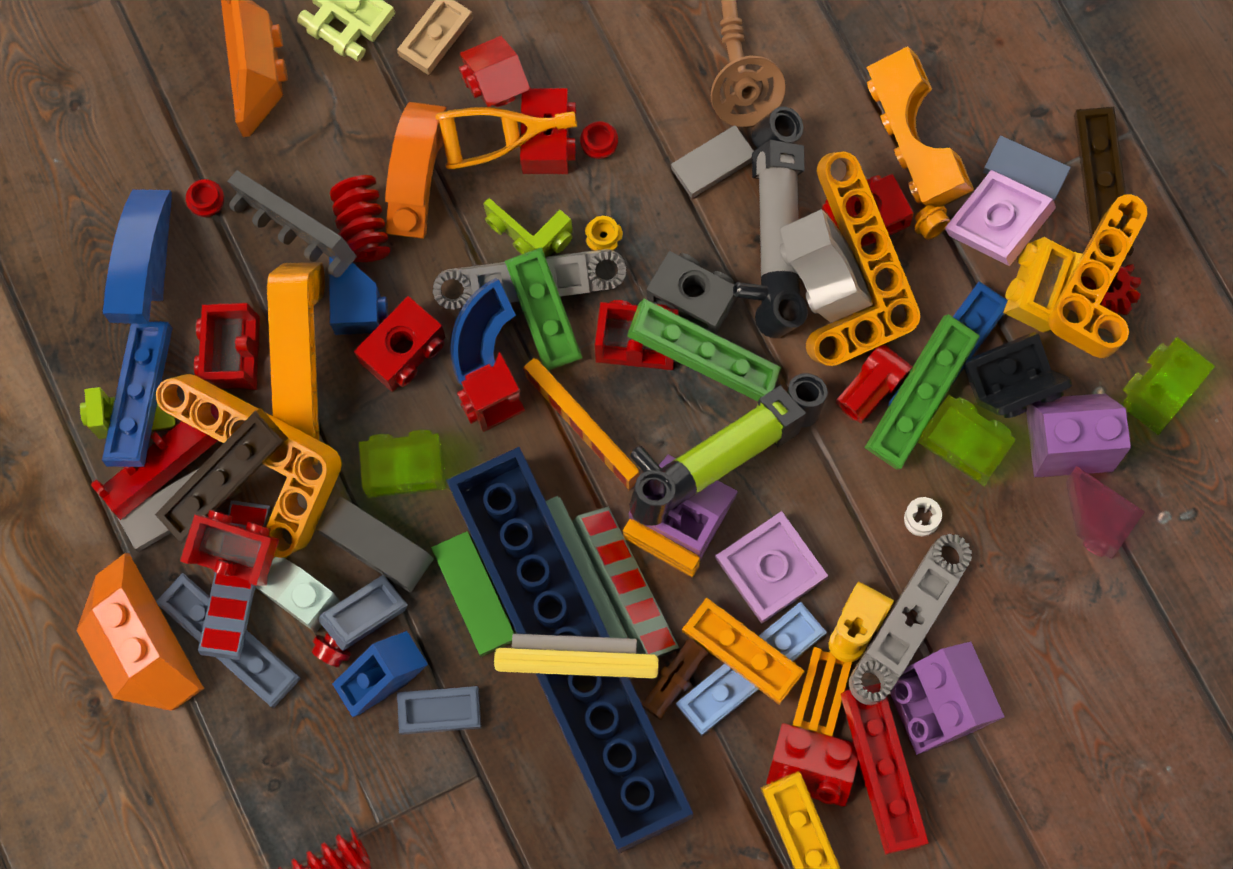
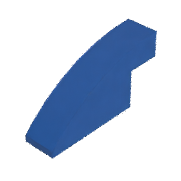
[103,190,172,324]

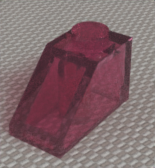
[1066,466,1144,559]

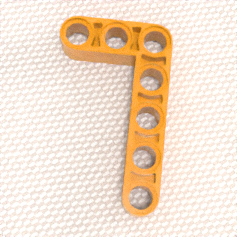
[806,151,920,366]
[267,263,325,465]
[156,374,342,558]

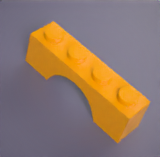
[867,46,974,207]

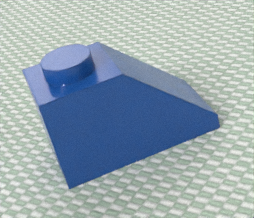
[329,257,388,335]
[332,631,428,717]

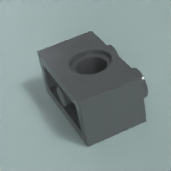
[646,251,737,335]

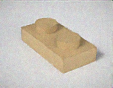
[397,0,473,75]

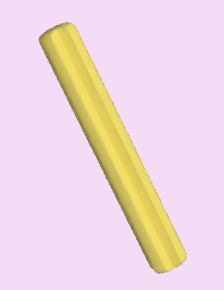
[494,648,659,678]

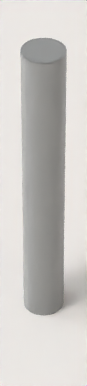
[512,634,637,654]

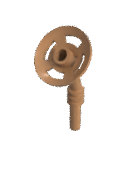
[711,0,786,127]

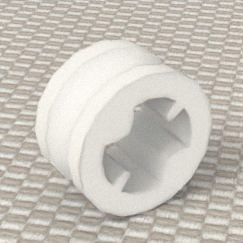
[904,497,942,537]

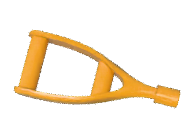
[435,107,577,169]

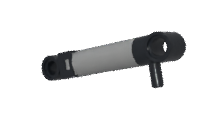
[733,107,808,339]

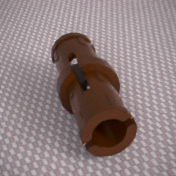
[641,639,708,720]

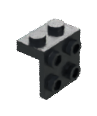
[963,332,1072,418]

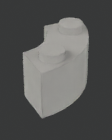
[780,209,873,323]

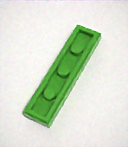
[627,299,781,402]
[864,314,980,470]

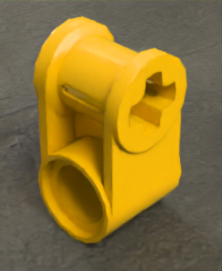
[828,581,894,662]

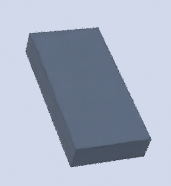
[983,135,1071,201]
[318,575,408,651]
[397,686,481,735]

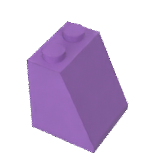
[1026,393,1131,477]

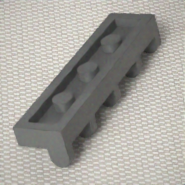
[227,170,357,278]

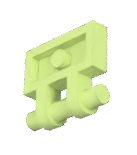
[297,0,395,61]

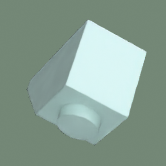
[255,557,340,633]

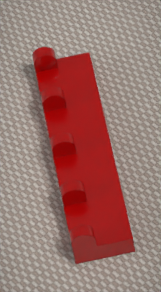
[90,384,219,520]
[840,683,929,855]

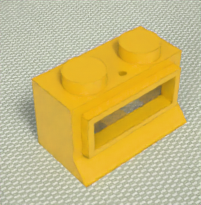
[1003,237,1082,332]

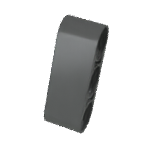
[317,497,434,592]

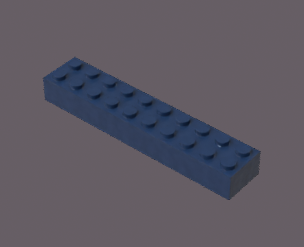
[446,447,693,854]

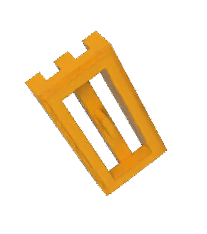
[622,519,700,578]
[792,647,852,736]

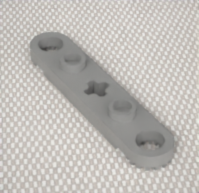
[433,249,626,310]
[849,534,972,705]

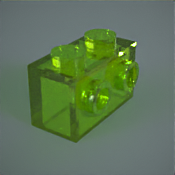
[1122,337,1215,435]
[918,395,1016,487]
[359,430,446,497]

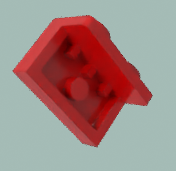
[766,723,858,806]

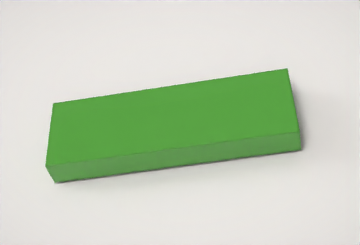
[504,247,582,370]
[431,531,514,657]

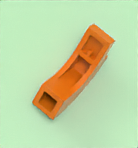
[385,102,447,239]

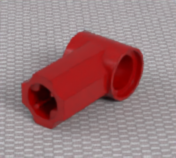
[836,344,913,424]

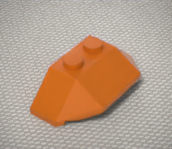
[221,0,288,137]
[76,553,204,711]

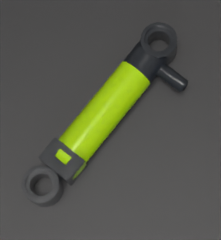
[629,373,828,526]

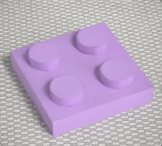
[945,170,1056,266]
[716,511,828,624]

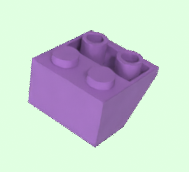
[629,454,738,560]
[890,642,1004,755]

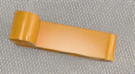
[1048,194,1147,358]

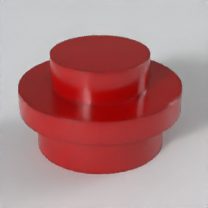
[580,121,618,159]
[186,179,225,217]
[311,632,351,668]

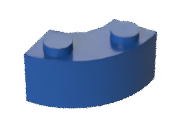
[451,278,516,385]

